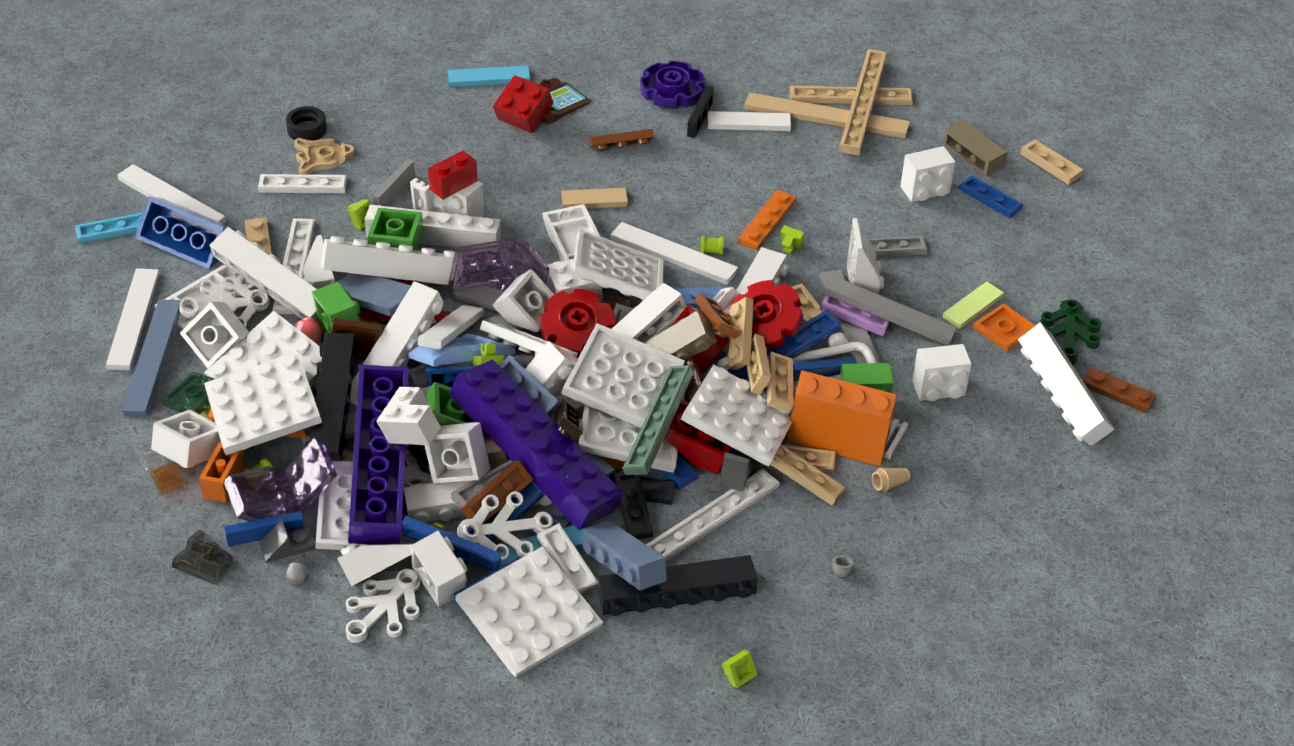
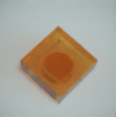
[150,461,184,495]

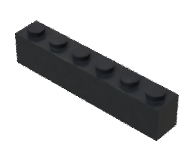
[305,333,357,466]
[597,555,758,616]

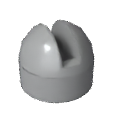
[832,555,854,578]
[286,562,308,585]

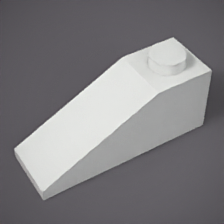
[303,235,335,289]
[337,543,412,586]

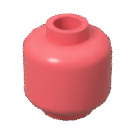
[294,318,324,346]

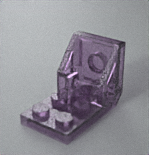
[448,238,550,291]
[224,438,337,521]

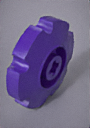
[640,61,705,109]

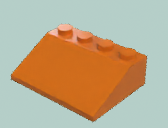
[786,370,899,466]

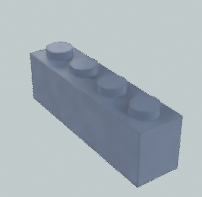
[582,521,667,590]

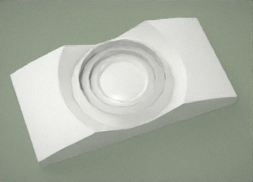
[543,204,600,261]
[155,264,257,330]

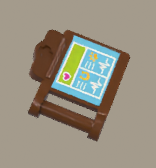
[539,78,590,125]

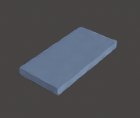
[338,273,411,316]

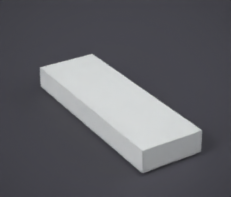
[537,523,598,594]

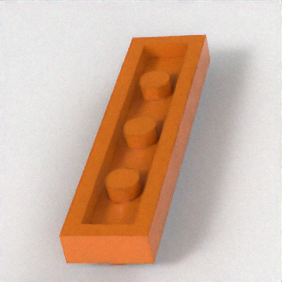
[738,189,797,251]

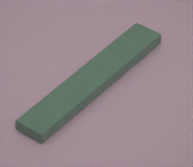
[622,365,694,475]

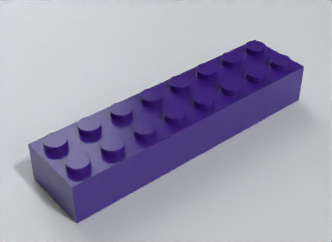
[449,359,624,530]
[348,364,409,545]

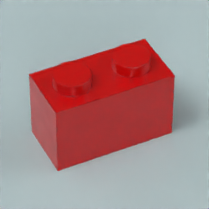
[428,150,478,200]

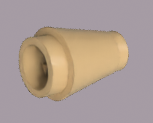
[872,468,910,492]

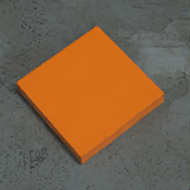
[972,303,1035,352]

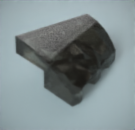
[171,530,233,585]

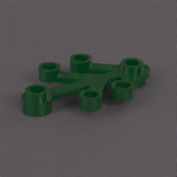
[1040,299,1101,365]

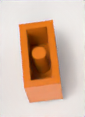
[199,443,246,503]

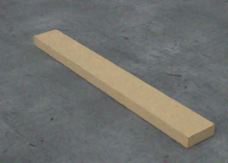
[839,49,887,156]
[744,92,910,139]

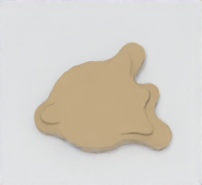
[294,138,355,175]

